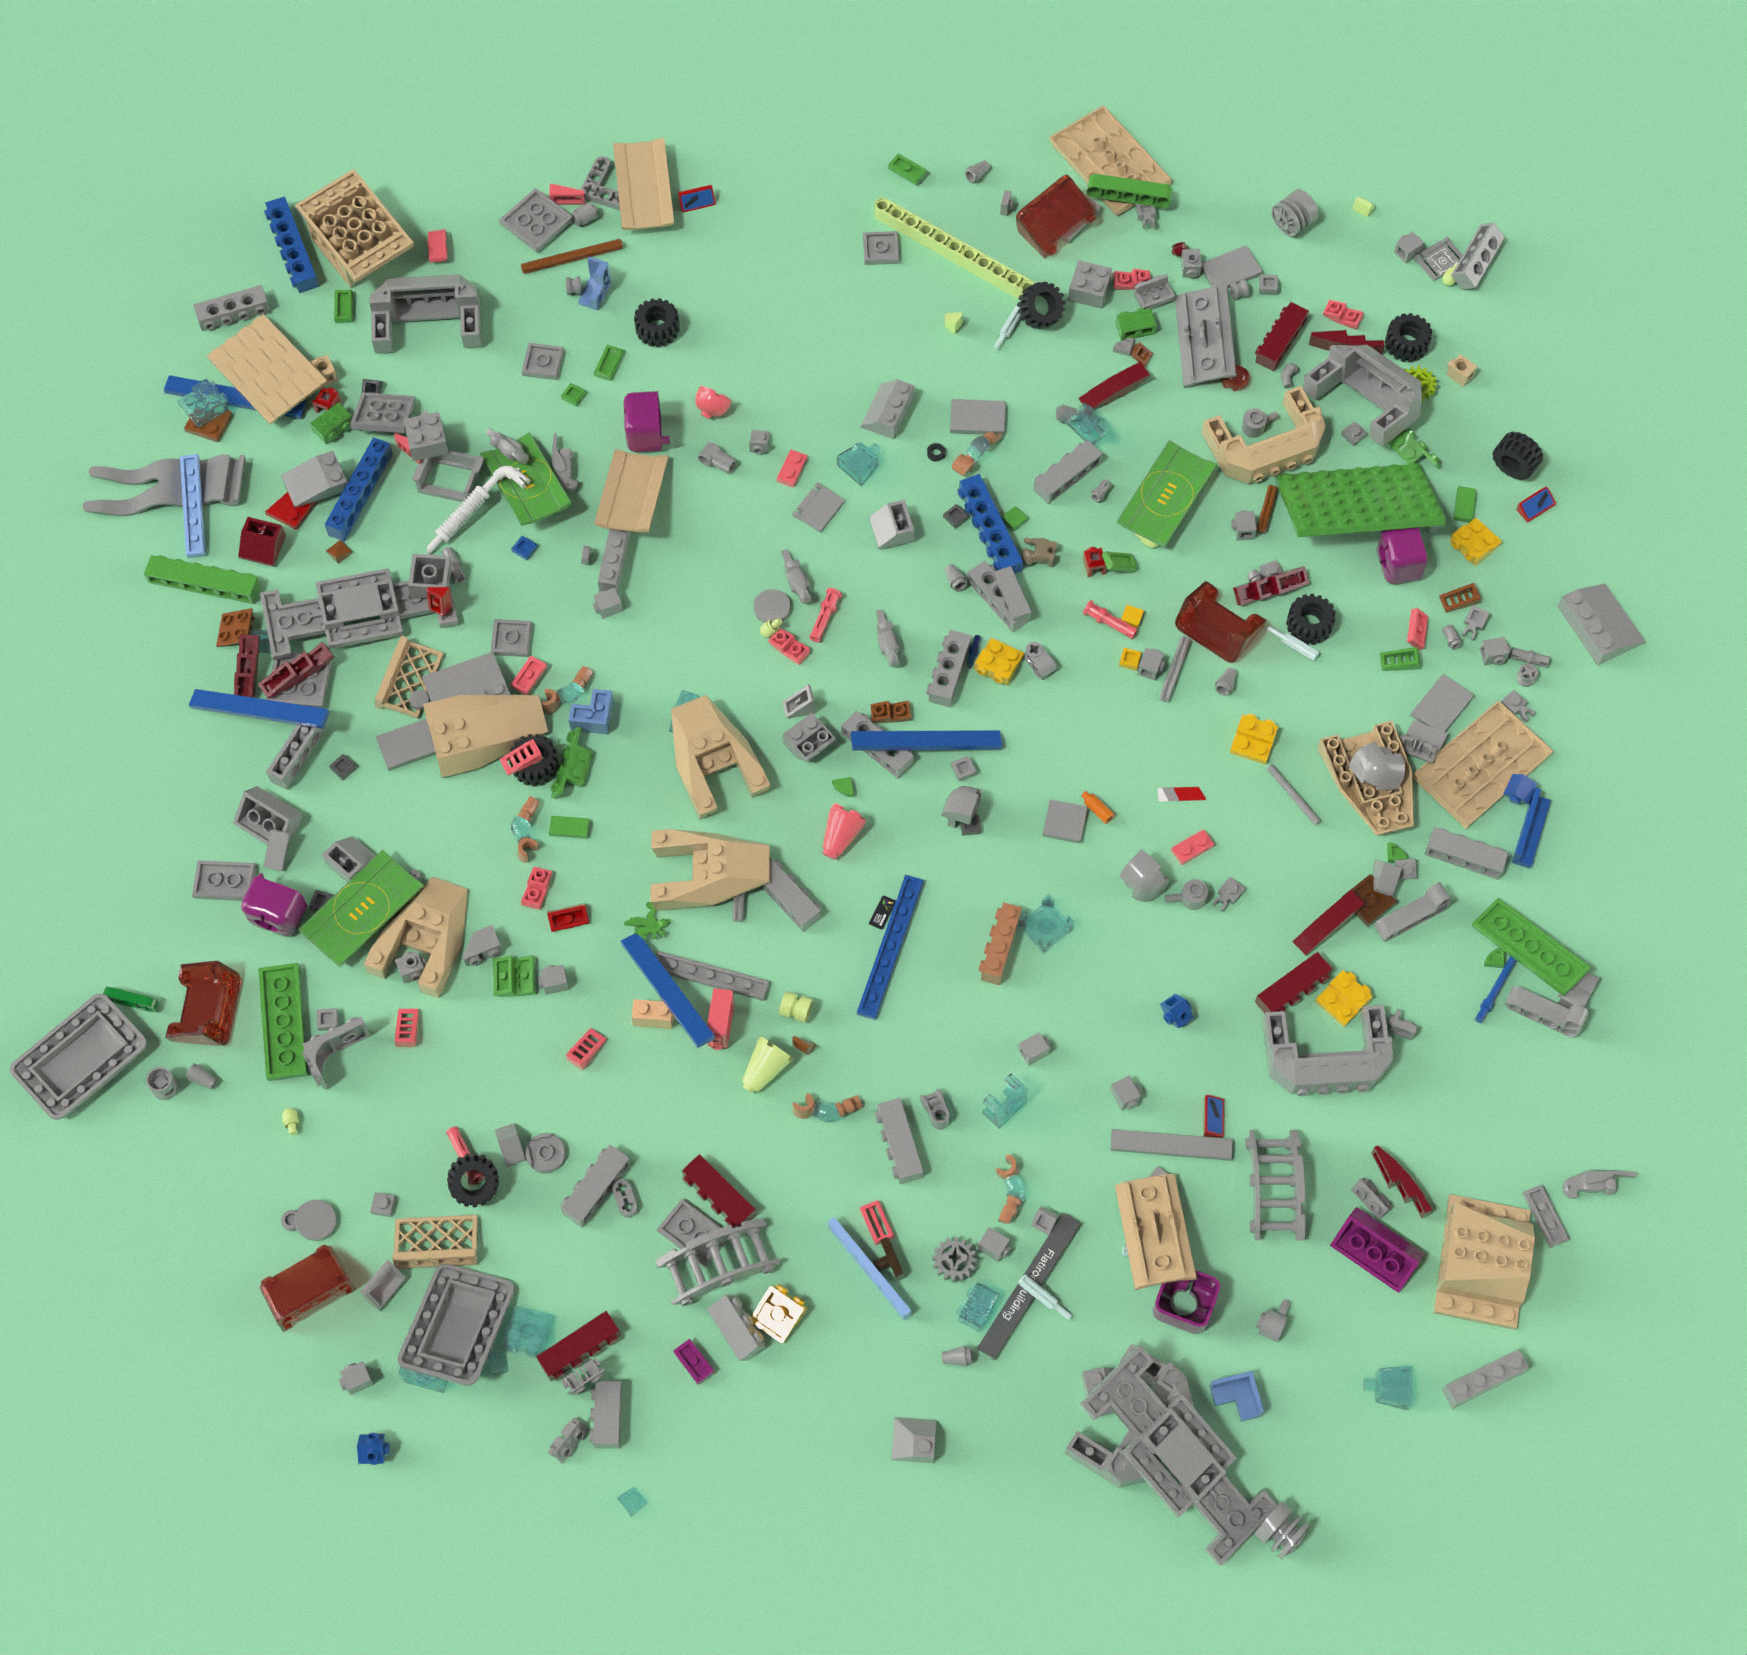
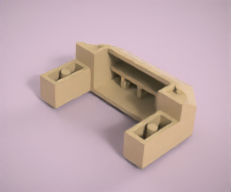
[1201,386,1326,484]

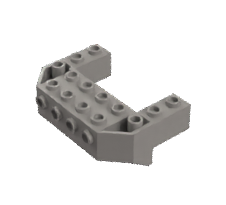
[369,274,481,353]
[1303,345,1422,447]
[1262,1005,1393,1096]
[1065,1343,1193,1488]

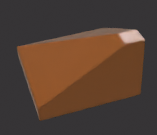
[1131,342,1153,367]
[326,540,352,563]
[792,1036,816,1055]

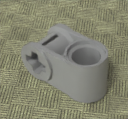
[1025,642,1057,679]
[920,1088,950,1130]

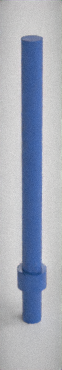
[1475,956,1516,1023]

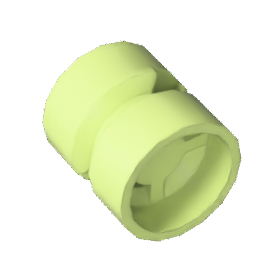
[779,991,813,1023]

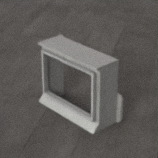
[413,450,484,502]

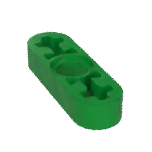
[103,987,159,1013]

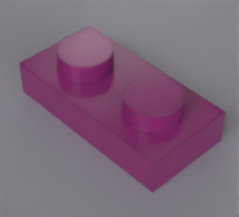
[673,1338,714,1385]

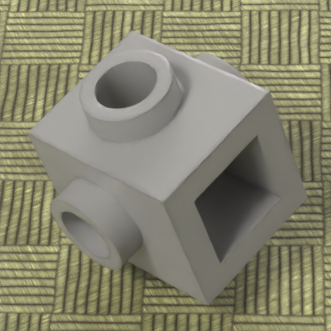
[395,951,426,983]

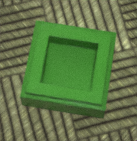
[561,383,586,407]
[1002,506,1028,531]

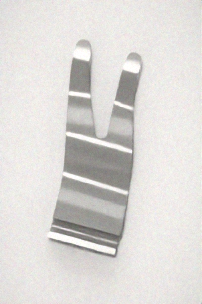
[83,455,246,516]

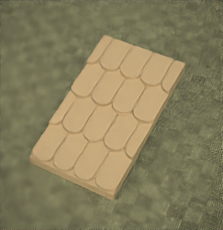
[1049,105,1172,216]
[207,314,327,425]
[1412,700,1553,829]

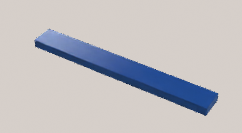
[163,375,307,419]
[189,689,330,729]
[850,730,1002,751]
[857,874,924,1020]
[621,934,715,1048]

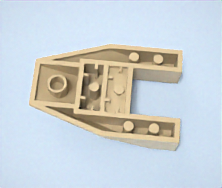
[671,695,770,819]
[651,829,770,911]
[363,877,468,998]

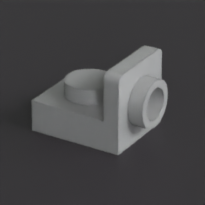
[749,430,770,454]
[1387,1009,1417,1040]

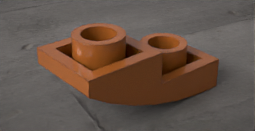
[871,700,912,723]

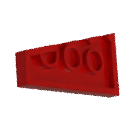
[265,492,317,530]

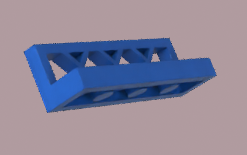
[1511,788,1551,869]

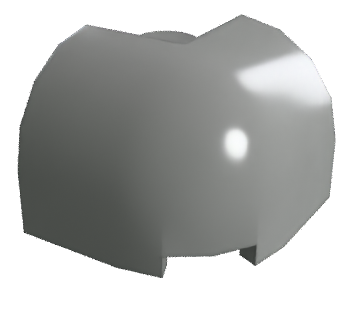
[1349,742,1405,790]
[941,786,982,828]
[1119,849,1169,902]

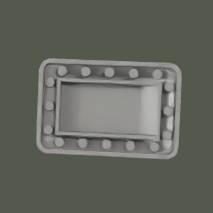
[10,994,147,1120]
[398,1264,514,1386]

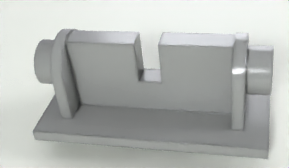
[1351,1178,1392,1219]
[548,1418,588,1464]

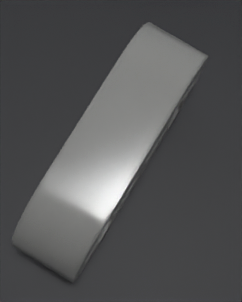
[612,1179,638,1218]

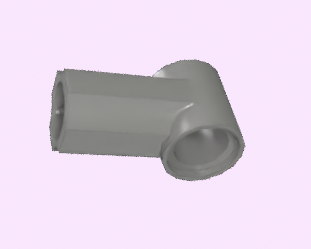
[698,442,736,474]

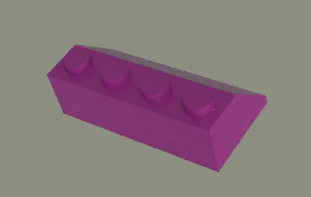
[1330,1207,1425,1293]

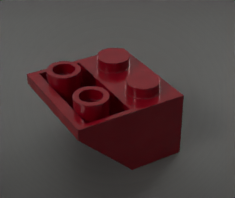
[238,517,286,567]

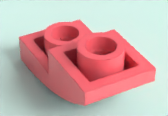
[428,229,448,263]
[1112,269,1151,290]
[1323,300,1364,329]
[768,628,811,665]
[521,867,552,910]

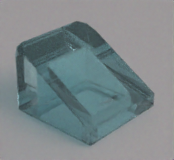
[250,629,270,653]
[488,1350,509,1375]
[617,1487,647,1517]

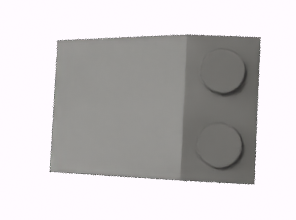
[281,451,347,508]

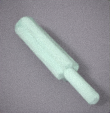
[994,305,1022,349]
[1267,626,1319,661]
[1018,1274,1072,1320]

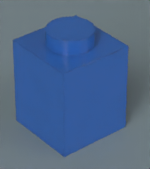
[1503,774,1537,805]

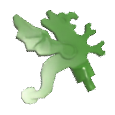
[624,902,671,940]

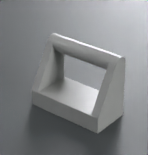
[360,1260,407,1311]

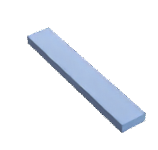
[180,454,206,558]
[828,1217,911,1320]

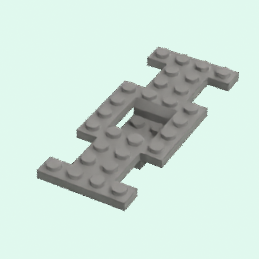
[260,568,458,660]
[1080,1346,1277,1566]

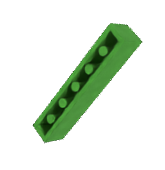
[144,555,260,604]

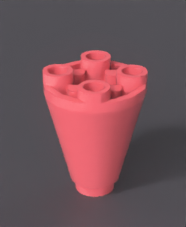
[822,803,866,860]

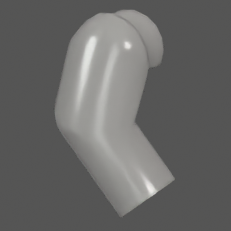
[1281,363,1298,389]

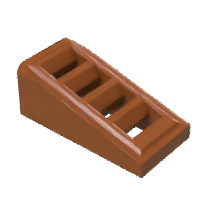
[1439,583,1481,613]

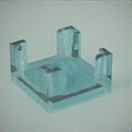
[1018,894,1075,953]
[982,1073,1029,1129]

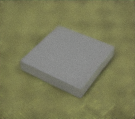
[863,231,899,265]
[522,343,564,380]
[491,619,532,657]
[1043,800,1087,843]

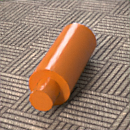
[1081,791,1115,824]

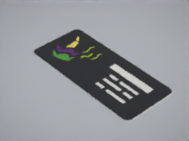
[869,895,896,930]

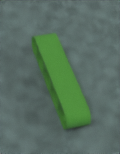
[1087,174,1173,208]

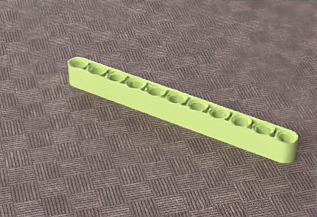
[875,198,1035,301]

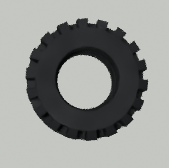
[1017,282,1066,329]
[634,298,680,347]
[1385,313,1432,362]
[1492,431,1544,480]
[1286,594,1336,645]
[510,734,559,786]
[447,1153,499,1208]

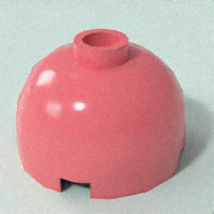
[695,386,732,419]

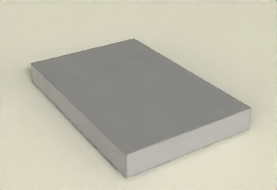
[1201,245,1263,289]
[950,399,1005,435]
[1410,674,1474,732]
[376,719,436,771]
[192,860,256,901]
[657,1199,726,1268]

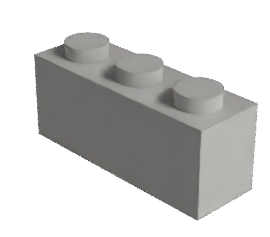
[707,1295,766,1361]
[590,1381,622,1448]

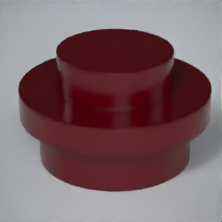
[1171,242,1189,256]

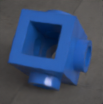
[1160,993,1194,1028]
[357,1433,390,1465]

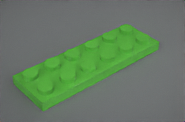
[1472,898,1590,996]
[258,963,308,1081]

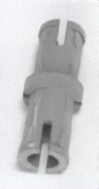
[442,547,466,583]
[1510,647,1550,668]

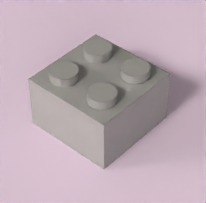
[1068,260,1112,309]
[403,412,449,461]
[408,554,452,598]

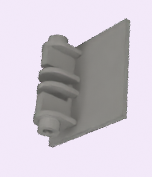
[1400,720,1448,763]
[561,1358,605,1395]

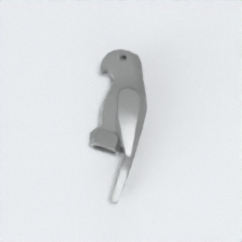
[486,428,529,464]
[552,433,578,493]
[781,549,812,604]
[876,609,900,667]
[1562,1170,1637,1199]

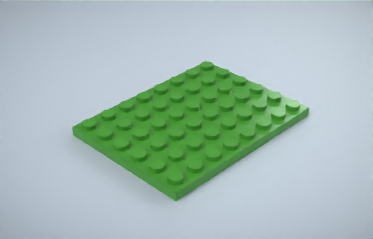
[1276,463,1446,537]

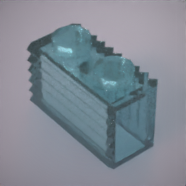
[956,1282,999,1333]

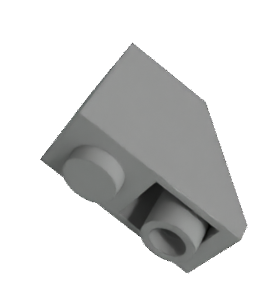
[462,925,503,967]

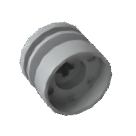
[1271,189,1318,236]
[1254,1501,1310,1560]

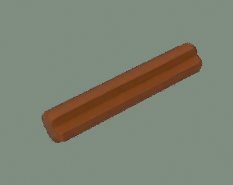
[1256,485,1278,534]

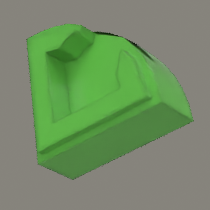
[832,777,854,797]
[1387,842,1408,863]
[1484,948,1505,968]

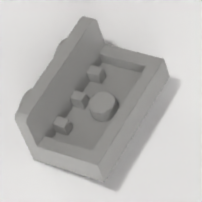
[1134,274,1175,309]

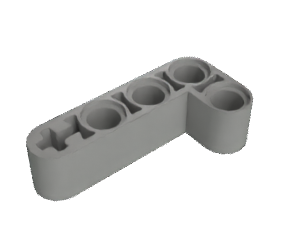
[1374,882,1452,942]
[1505,986,1589,1038]

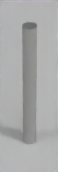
[1267,765,1321,826]

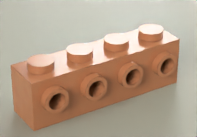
[978,902,1022,985]

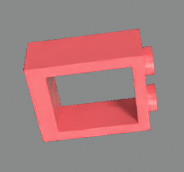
[707,988,735,1050]

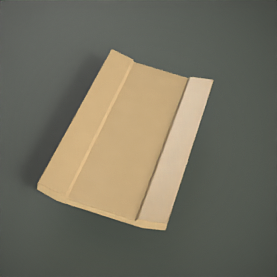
[613,138,674,230]
[594,449,668,532]
[1115,1174,1197,1291]

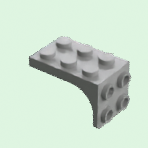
[302,1016,371,1090]

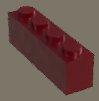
[1255,301,1309,372]
[1255,951,1333,1014]
[682,1154,756,1228]
[536,1311,621,1382]

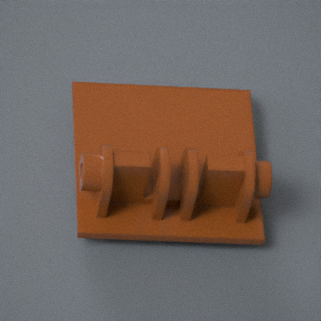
[216,608,255,647]

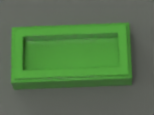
[334,289,353,323]
[594,345,624,381]
[1453,486,1476,523]
[1102,551,1138,572]
[549,816,590,839]

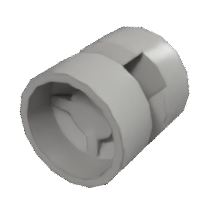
[146,1067,178,1100]

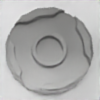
[754,589,790,623]
[526,1133,566,1174]
[294,1200,336,1241]

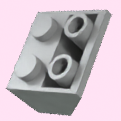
[869,500,914,549]
[783,713,836,762]
[322,836,375,883]

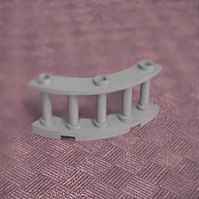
[1245,1130,1305,1241]
[655,1218,781,1306]

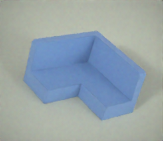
[578,257,611,310]
[568,689,614,734]
[1209,1371,1264,1422]

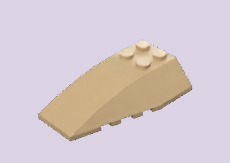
[423,695,548,778]

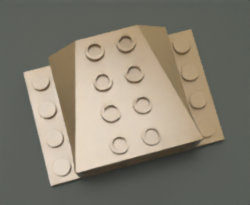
[295,169,414,288]
[1433,1194,1535,1330]

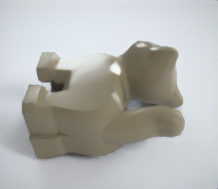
[1021,537,1057,567]

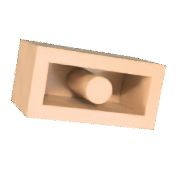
[631,999,674,1029]

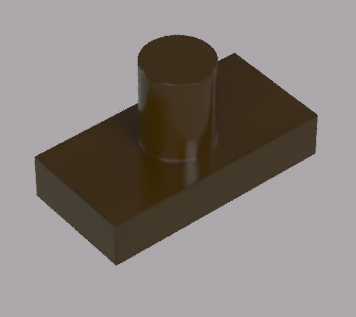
[873,1237,906,1281]

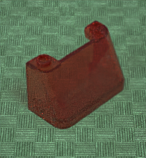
[1016,174,1098,259]
[1175,581,1267,663]
[165,960,241,1046]
[259,1245,357,1332]

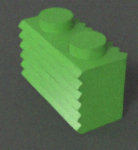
[1115,308,1156,341]
[310,402,352,444]

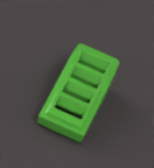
[1380,647,1420,671]

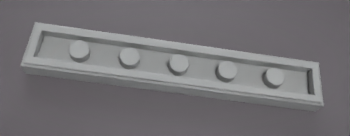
[656,951,770,1001]
[1110,1129,1233,1161]

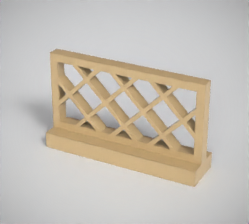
[375,636,443,719]
[392,1215,478,1269]

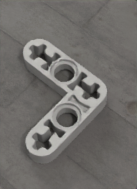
[581,156,620,210]

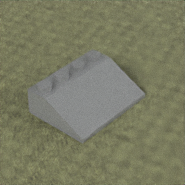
[1558,584,1646,665]
[422,652,510,702]

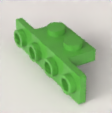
[1388,428,1442,469]
[551,727,593,799]

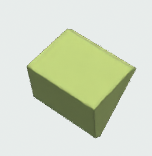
[1353,197,1375,217]
[944,312,963,334]

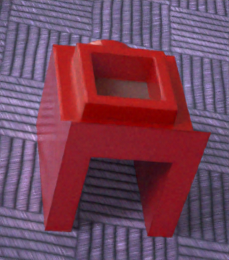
[312,387,341,413]
[1083,547,1107,577]

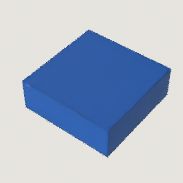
[511,536,537,561]

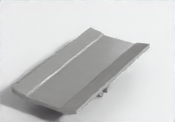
[1175,285,1237,388]

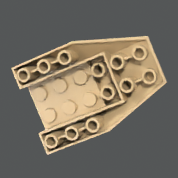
[1317,721,1414,836]

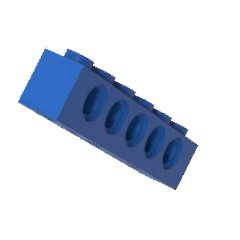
[264,196,319,293]
[324,437,393,542]
[957,474,1023,574]

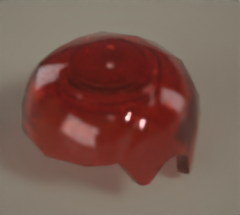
[1220,364,1250,392]

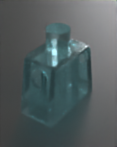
[837,442,881,486]
[1363,1366,1412,1410]

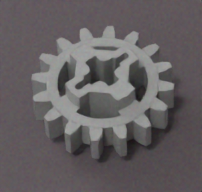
[932,1237,977,1283]

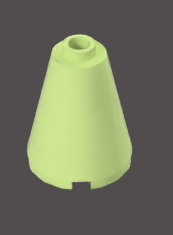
[742,1036,793,1093]

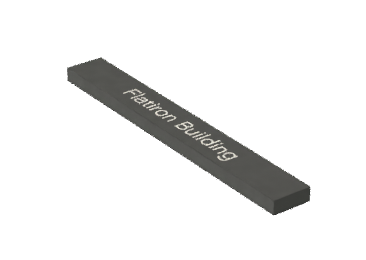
[977,1213,1081,1360]

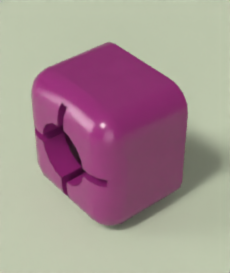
[623,391,670,452]
[1377,527,1427,584]
[241,873,308,937]
[1153,1270,1220,1334]

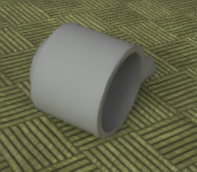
[1241,408,1279,438]
[1164,879,1208,910]
[1256,1300,1290,1342]

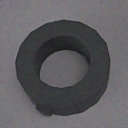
[927,443,945,462]

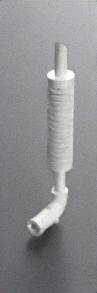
[427,466,530,555]

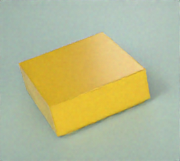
[1121,604,1144,628]
[1119,648,1142,671]

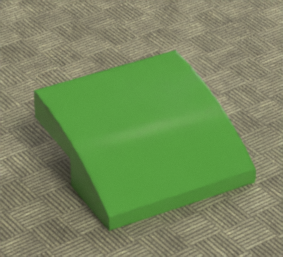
[493,955,536,997]

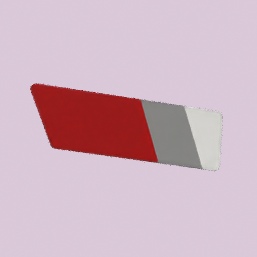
[1158,787,1206,802]

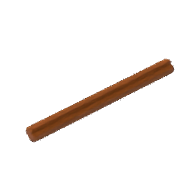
[521,239,623,274]

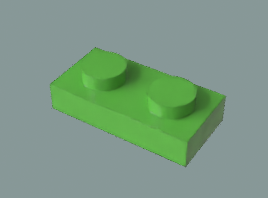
[888,153,926,185]

